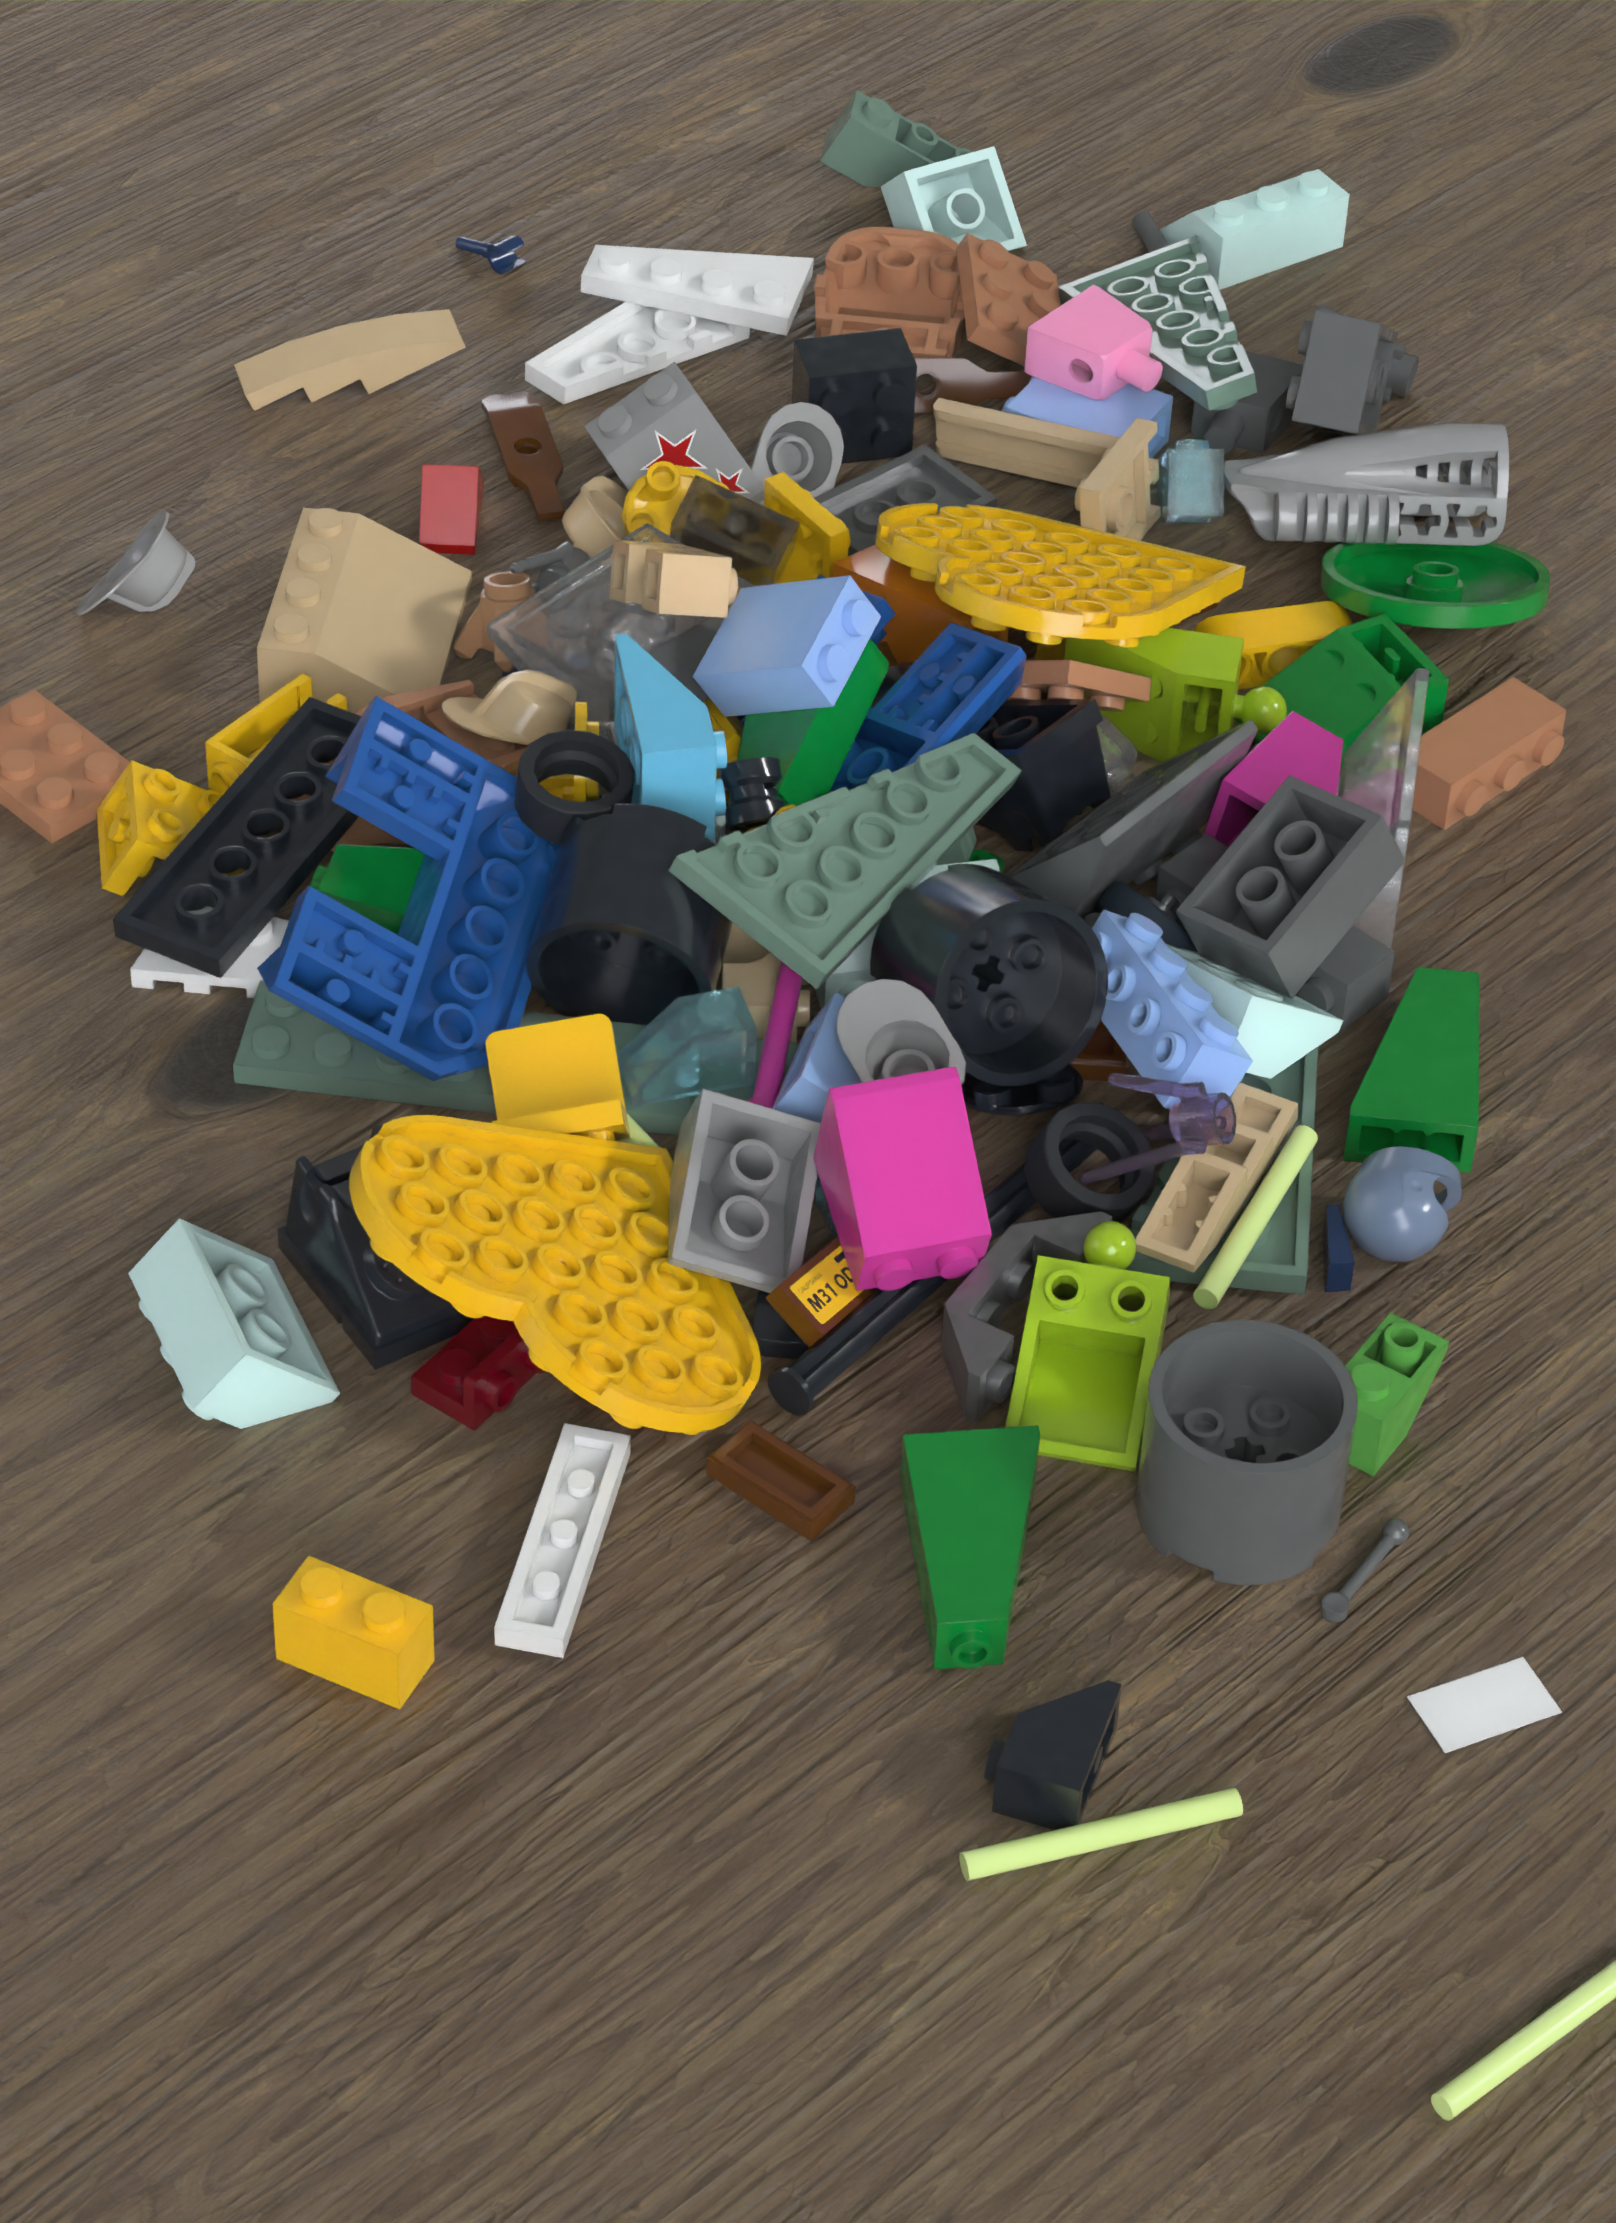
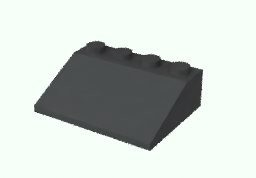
[1006,719,1258,919]

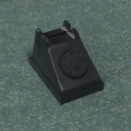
[976,699,1111,851]
[277,1125,474,1370]

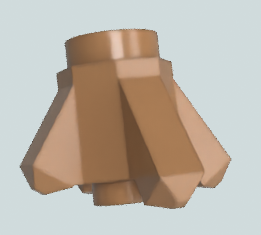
[453,571,565,672]

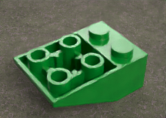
[1234,614,1449,767]

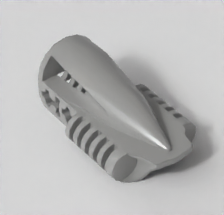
[1222,422,1509,546]

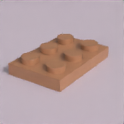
[956,233,1061,367]
[1007,660,1151,712]
[0,689,130,844]

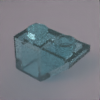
[1156,439,1224,523]

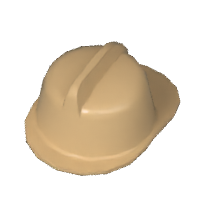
[562,476,629,571]
[442,670,577,745]

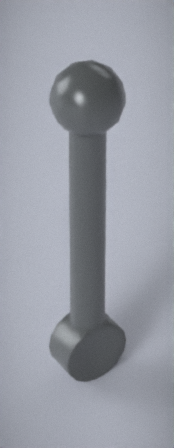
[1321,1519,1410,1622]

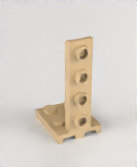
[933,398,1161,541]

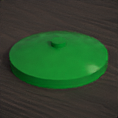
[1320,542,1550,629]

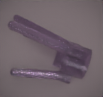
[1080,1073,1236,1184]

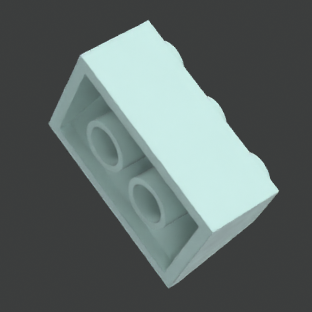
[1160,169,1350,290]
[1166,944,1343,1082]
[128,1218,340,1429]

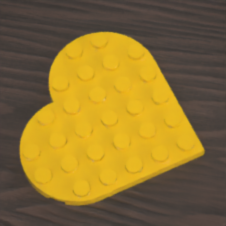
[875,503,1246,647]
[349,1115,761,1435]

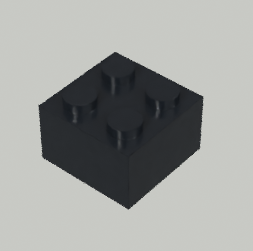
[792,328,917,464]

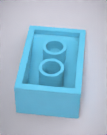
[614,634,727,842]

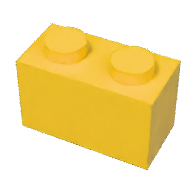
[272,1555,435,1710]

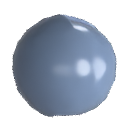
[1342,1146,1462,1262]

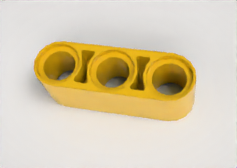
[1192,601,1353,690]

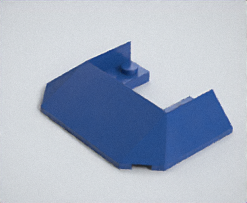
[712,575,1027,793]
[257,696,560,1081]

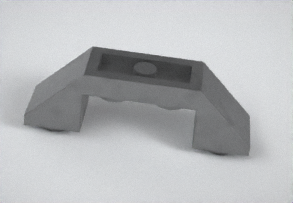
[941,1211,1112,1423]

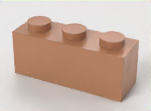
[1391,677,1567,830]

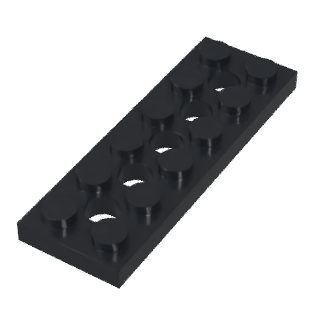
[113,697,362,978]

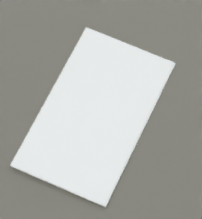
[1407,1657,1562,1753]

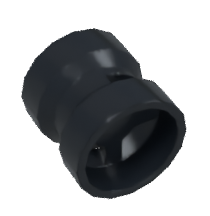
[719,757,786,831]

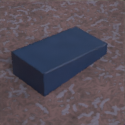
[1322,1204,1355,1292]

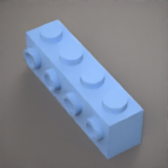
[1092,909,1253,1123]

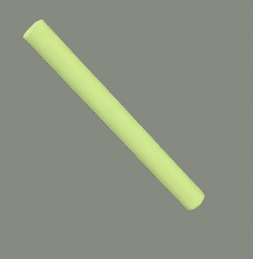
[1193,1125,1318,1309]
[959,1788,1243,1881]
[1431,1960,1616,2121]

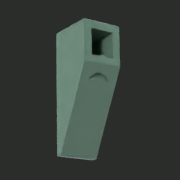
[820,90,972,188]

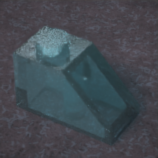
[617,986,757,1107]

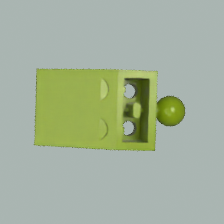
[1064,628,1287,762]
[1005,1221,1170,1472]

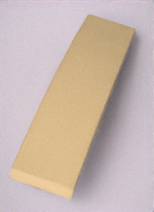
[234,309,466,411]
[1135,1083,1298,1273]

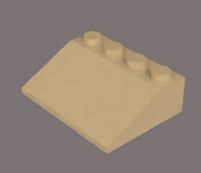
[257,507,472,713]

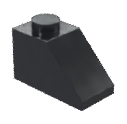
[984,1680,1122,1830]

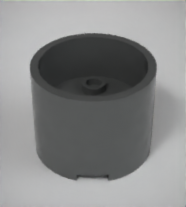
[1135,1320,1358,1585]

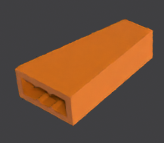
[833,544,1009,664]

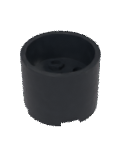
[527,804,733,1032]
[870,864,1108,1086]

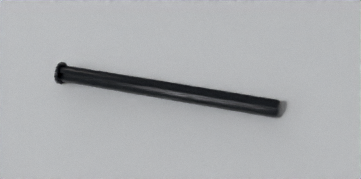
[768,1102,1104,1416]

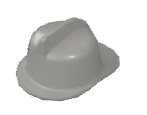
[751,402,844,519]
[75,510,195,616]
[836,979,966,1085]

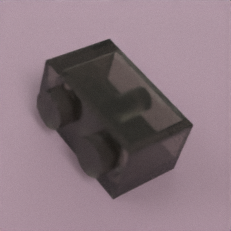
[669,475,800,587]

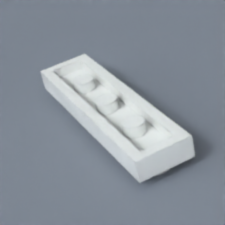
[494,1423,631,1658]

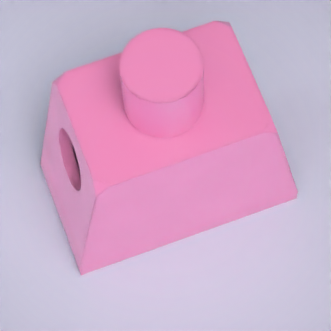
[1025,285,1163,400]

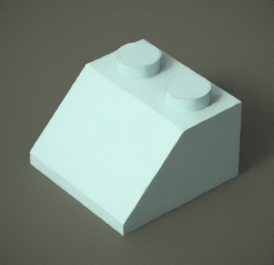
[881,146,1027,252]

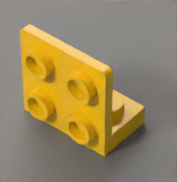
[97,760,244,897]

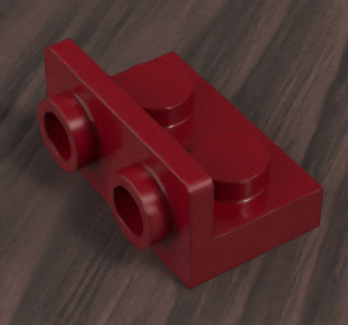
[411,1315,545,1431]

